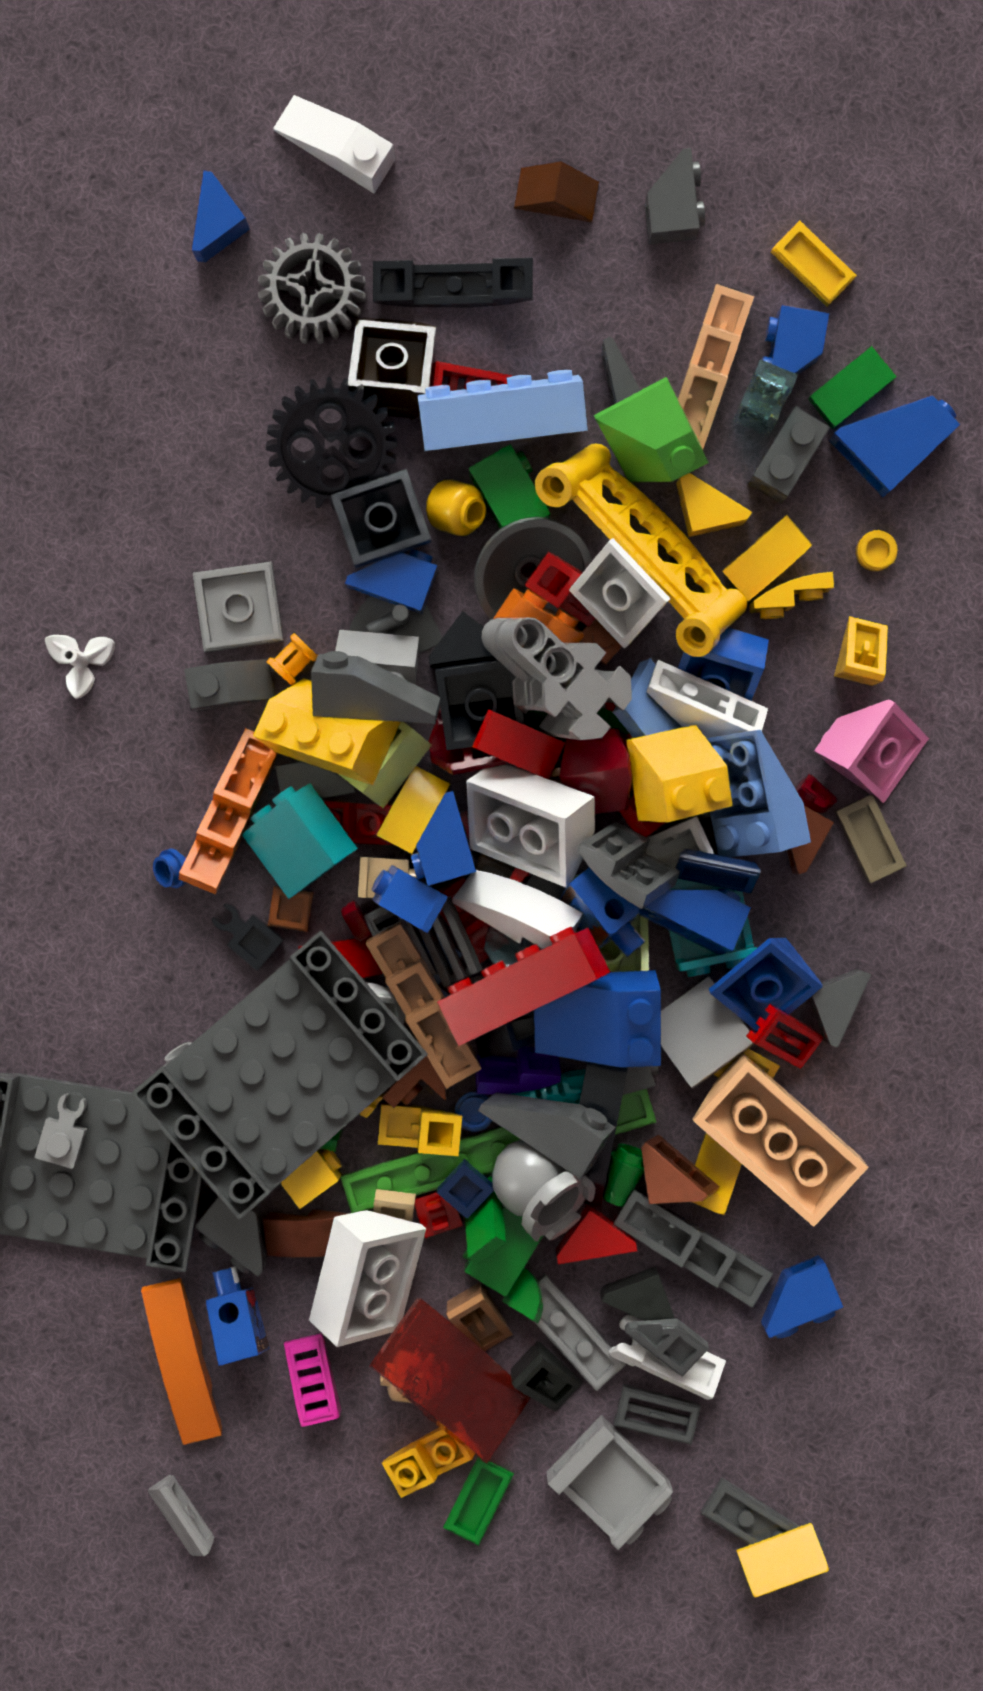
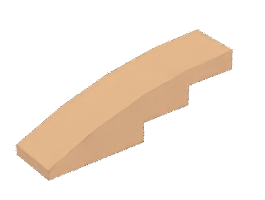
[678,284,754,449]

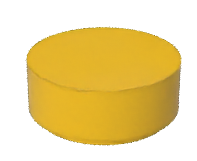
[856,530,898,571]

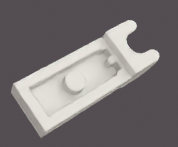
[609,1315,726,1400]

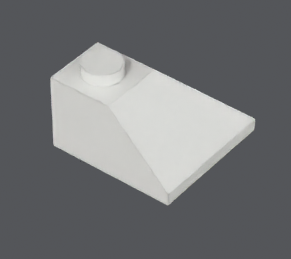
[569,538,670,649]

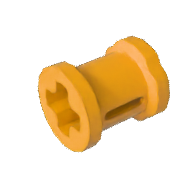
[266,633,318,686]

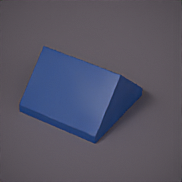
[709,938,823,1031]

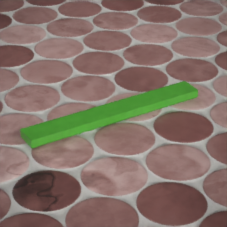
[340,1089,656,1213]

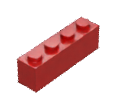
[437,926,610,1046]

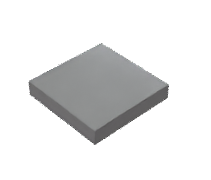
[193,562,284,653]
[661,977,754,1089]

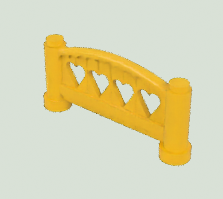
[535,443,747,657]

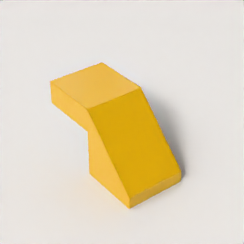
[377,1103,462,1156]

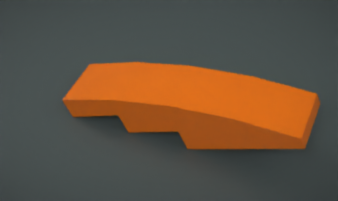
[179,728,278,895]
[141,1278,222,1445]

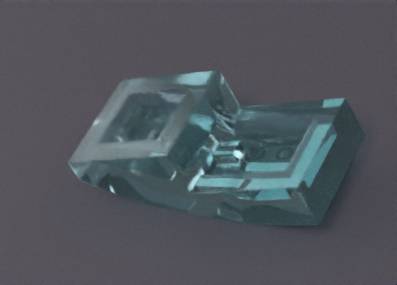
[733,359,798,436]

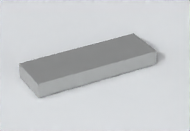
[533,1274,626,1391]

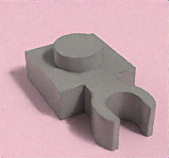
[34,1093,88,1169]

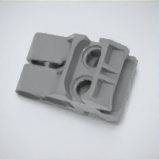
[481,617,632,740]

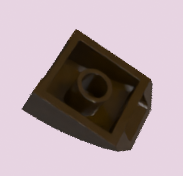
[348,318,436,420]

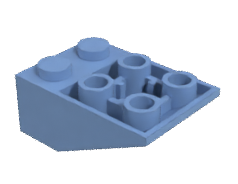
[706,729,811,857]

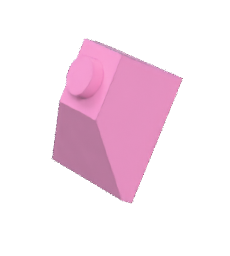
[814,700,929,803]

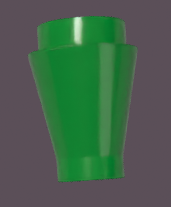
[603,1143,644,1207]

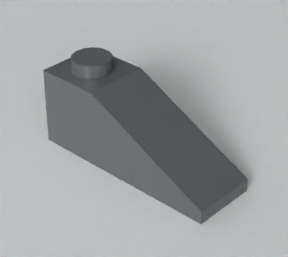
[311,651,440,724]
[478,1092,616,1179]

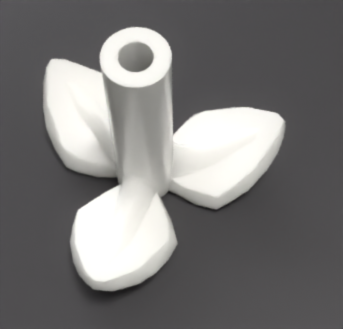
[45,635,115,699]

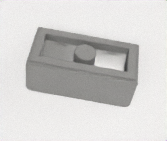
[148,1475,215,1556]

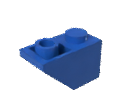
[760,305,829,385]
[761,1255,843,1338]

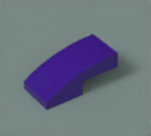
[475,1047,561,1094]

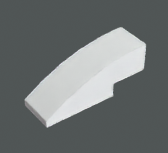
[452,870,583,949]

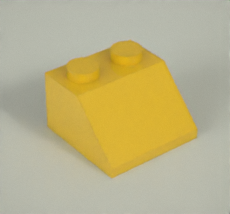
[626,725,733,823]

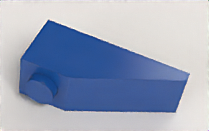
[638,888,751,954]

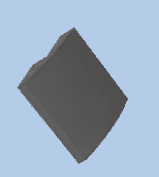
[578,822,680,909]

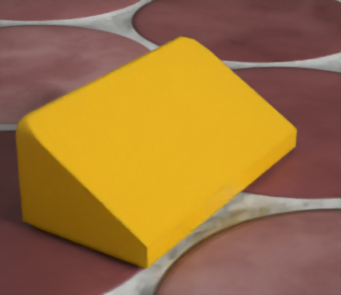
[692,1133,742,1215]
[737,1523,829,1597]

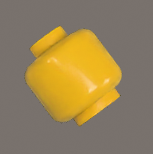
[426,479,486,536]

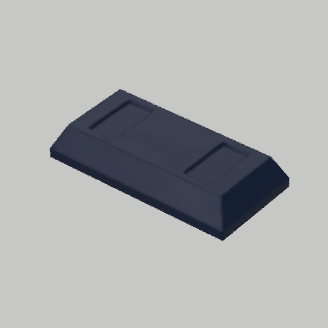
[675,848,761,893]

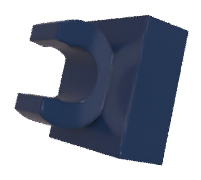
[437,1159,494,1219]

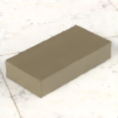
[834,794,907,883]

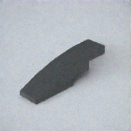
[614,1190,773,1308]

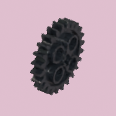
[266,377,397,510]

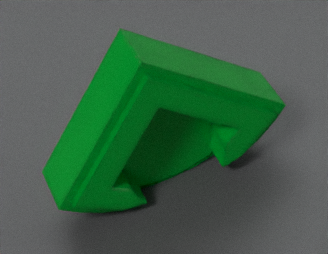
[502,1268,543,1323]

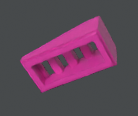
[284,1333,341,1427]

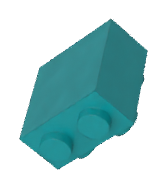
[241,783,358,899]

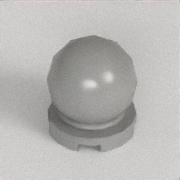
[492,1139,596,1242]

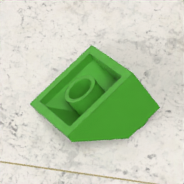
[594,377,708,482]

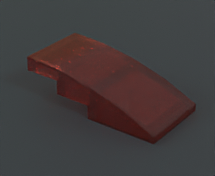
[369,1298,531,1463]

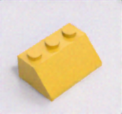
[253,678,401,785]

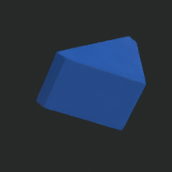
[192,171,250,262]

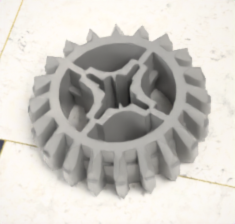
[258,233,366,344]

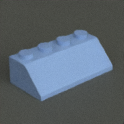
[418,370,588,451]

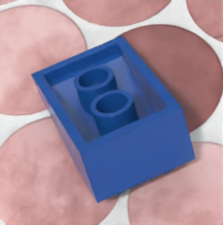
[534,970,661,1067]

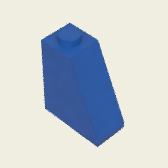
[828,395,960,498]

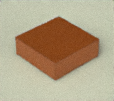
[268,886,314,932]

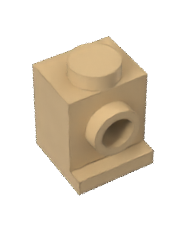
[358,857,417,898]

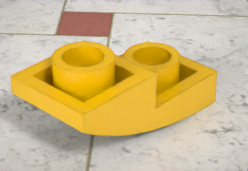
[722,515,812,602]
[749,572,834,619]
[377,766,450,854]
[382,1419,475,1498]

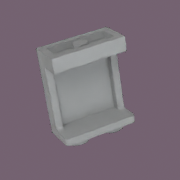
[547,1415,673,1550]

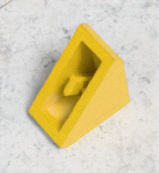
[676,473,752,537]
[834,616,888,686]

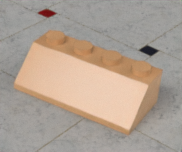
[692,1053,869,1227]

